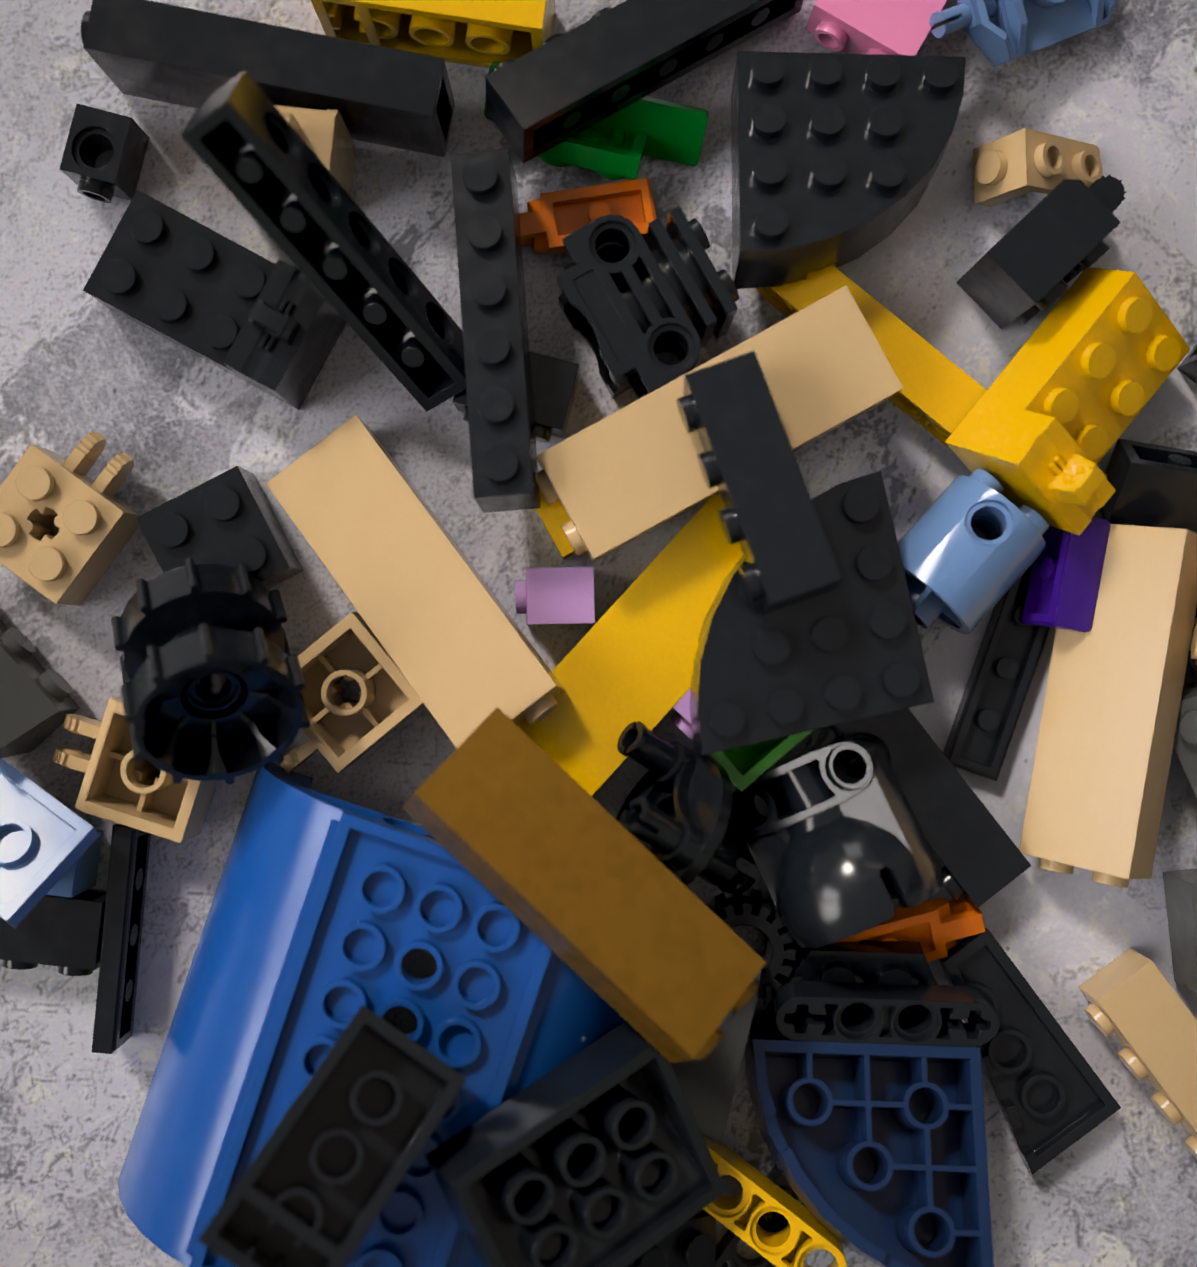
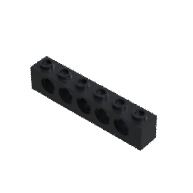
[180,70,466,412]

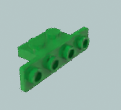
[484,61,709,180]

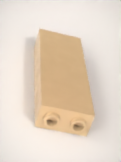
[536,285,903,562]
[266,414,565,749]
[1019,524,1197,888]

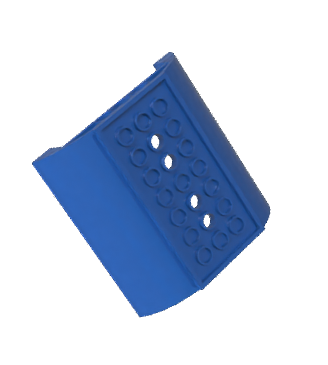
[118,763,626,1267]

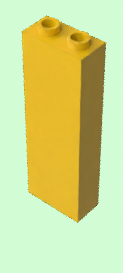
[518,493,743,796]

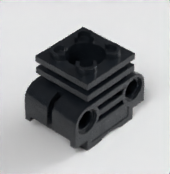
[556,206,739,399]

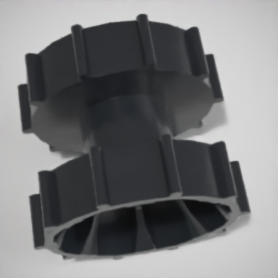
[111,558,310,785]

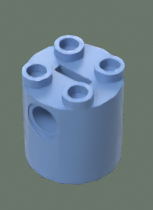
[898,468,1049,634]

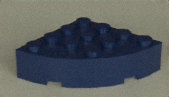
[744,1039,994,1267]

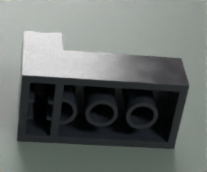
[83,190,347,410]
[197,1005,467,1267]

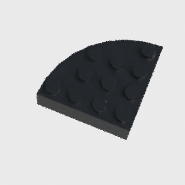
[731,51,966,289]
[689,470,934,755]

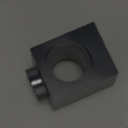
[60,103,150,203]

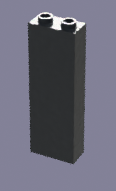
[81,0,455,157]

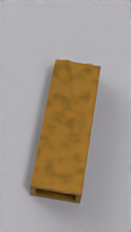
[402,707,766,1063]

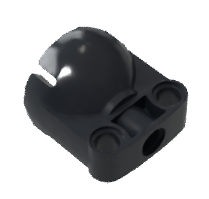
[729,733,943,950]

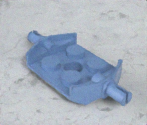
[929,0,1118,67]

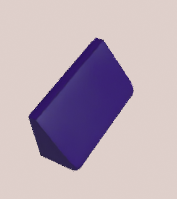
[1022,517,1110,632]

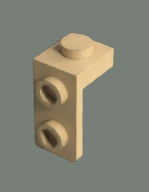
[973,128,1102,207]

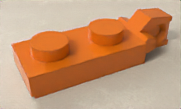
[519,178,656,255]
[837,898,986,962]

